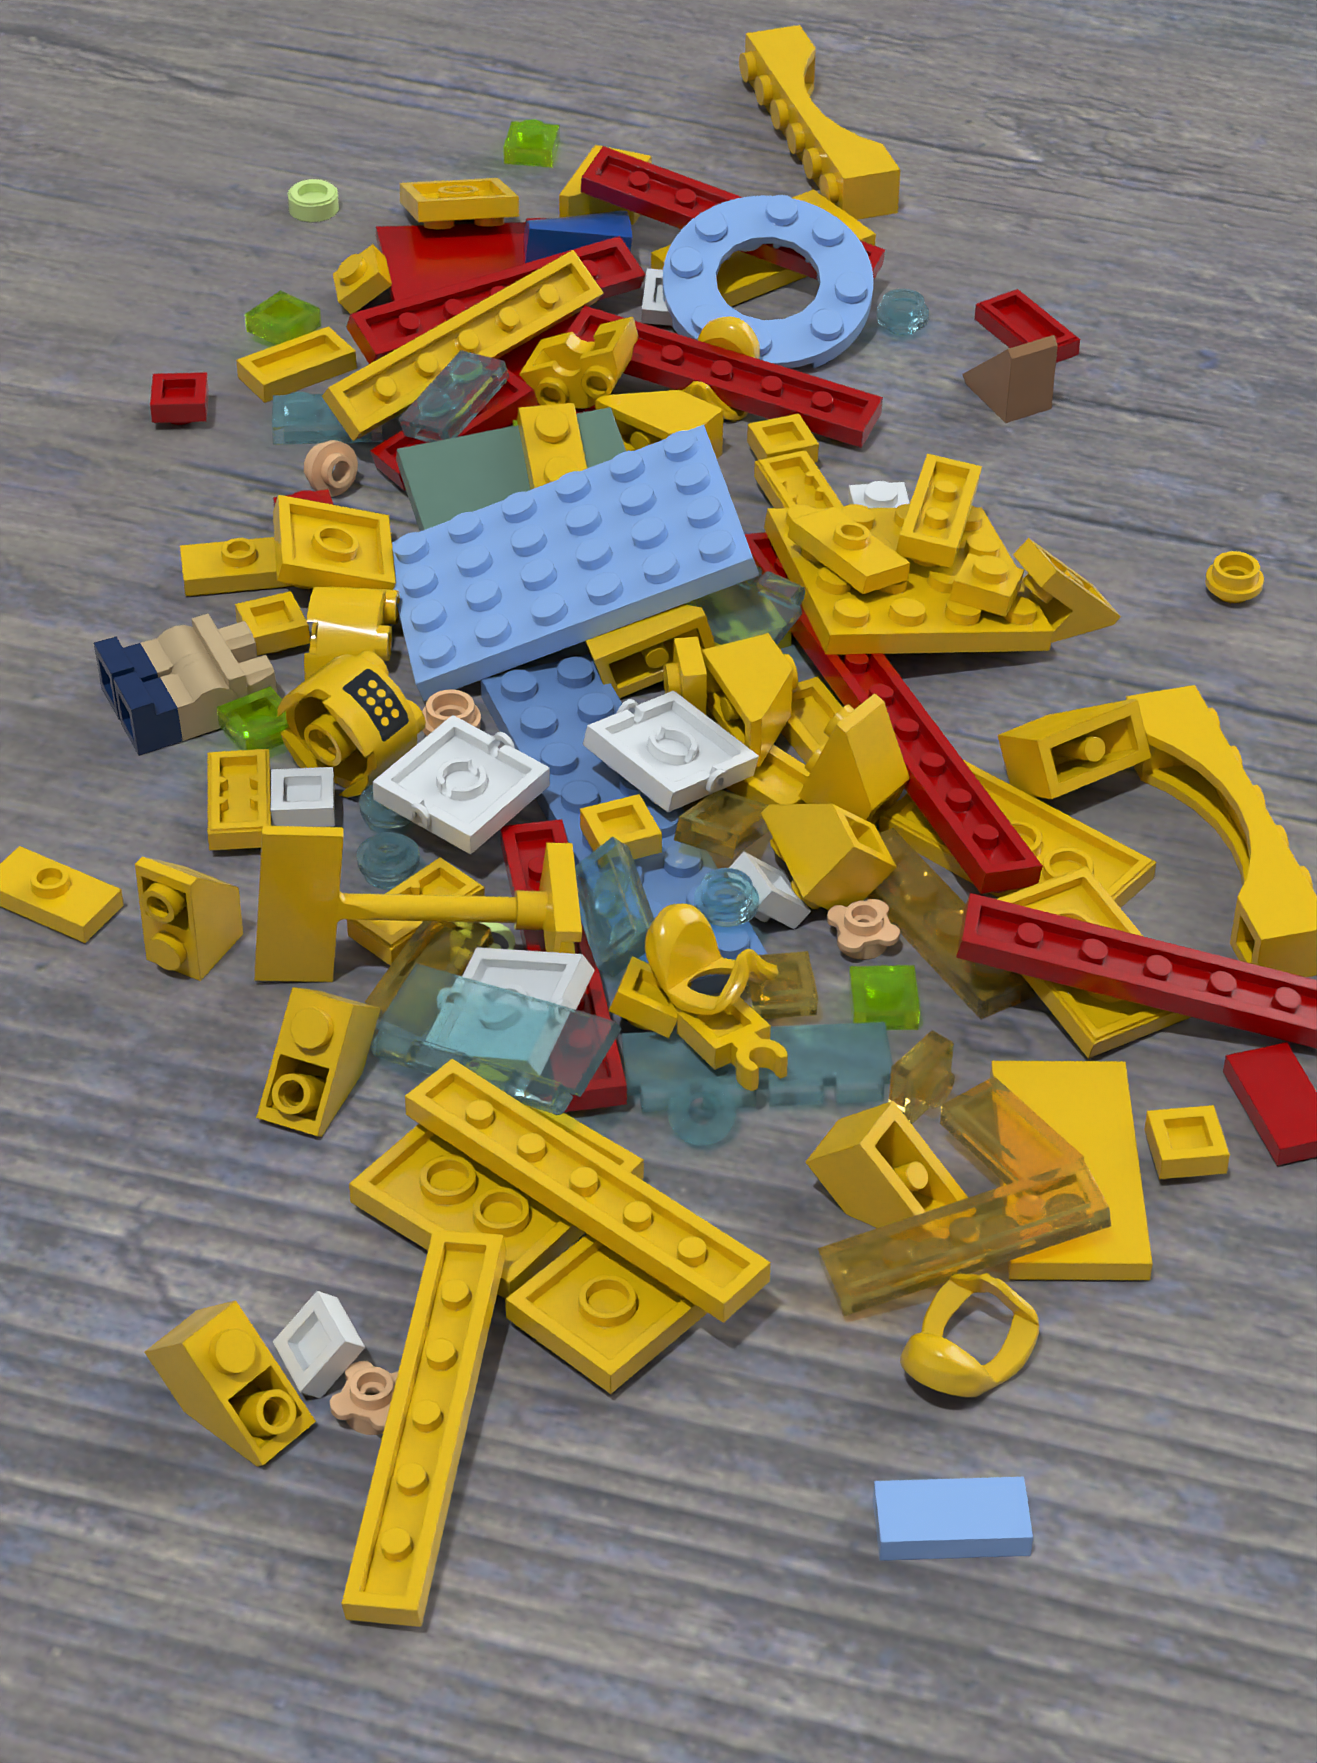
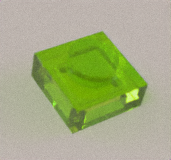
[503,119,560,168]
[245,290,321,345]
[217,686,289,750]
[848,965,920,1031]

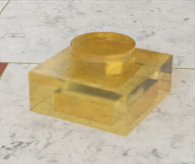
[745,951,818,1019]
[889,1030,955,1124]

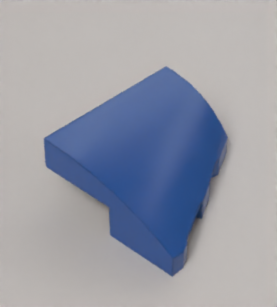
[524,211,633,263]

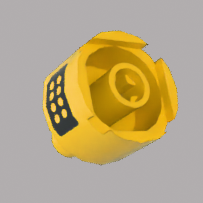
[277,650,426,798]

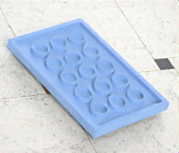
[392,425,759,701]

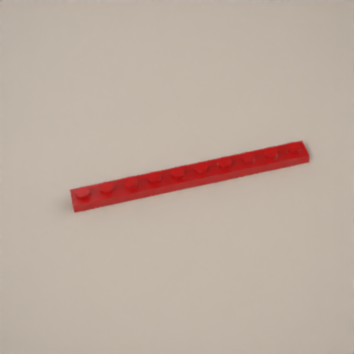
[745,532,1043,894]

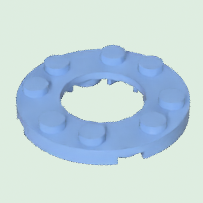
[662,195,873,368]

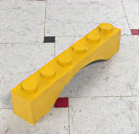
[739,25,901,220]
[1126,685,1317,977]

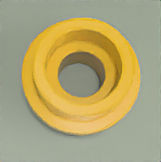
[1205,551,1264,603]

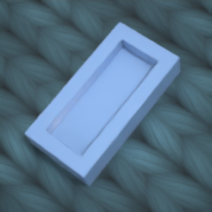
[873,1476,1033,1561]

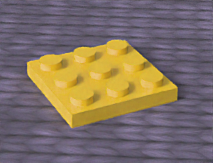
[349,1067,644,1299]

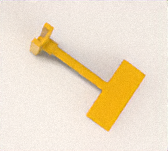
[254,825,582,982]

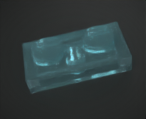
[399,350,510,442]
[272,392,383,445]
[575,837,654,978]

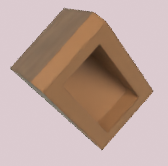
[962,335,1058,423]

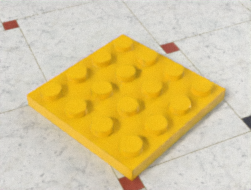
[764,504,1054,655]

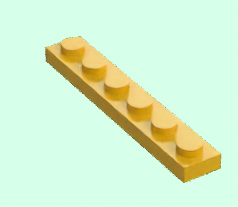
[322,250,604,441]
[405,1059,771,1323]
[341,1229,507,1627]

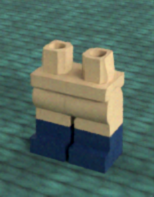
[94,614,277,756]

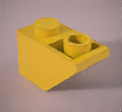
[798,693,910,826]
[761,804,897,910]
[135,856,243,981]
[256,987,381,1136]
[144,1300,316,1466]

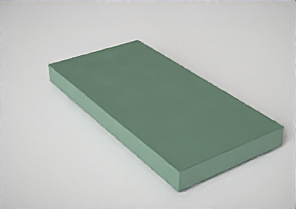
[396,407,626,531]

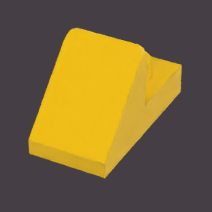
[1013,538,1121,643]

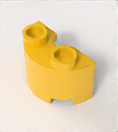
[519,316,638,408]
[304,586,400,680]

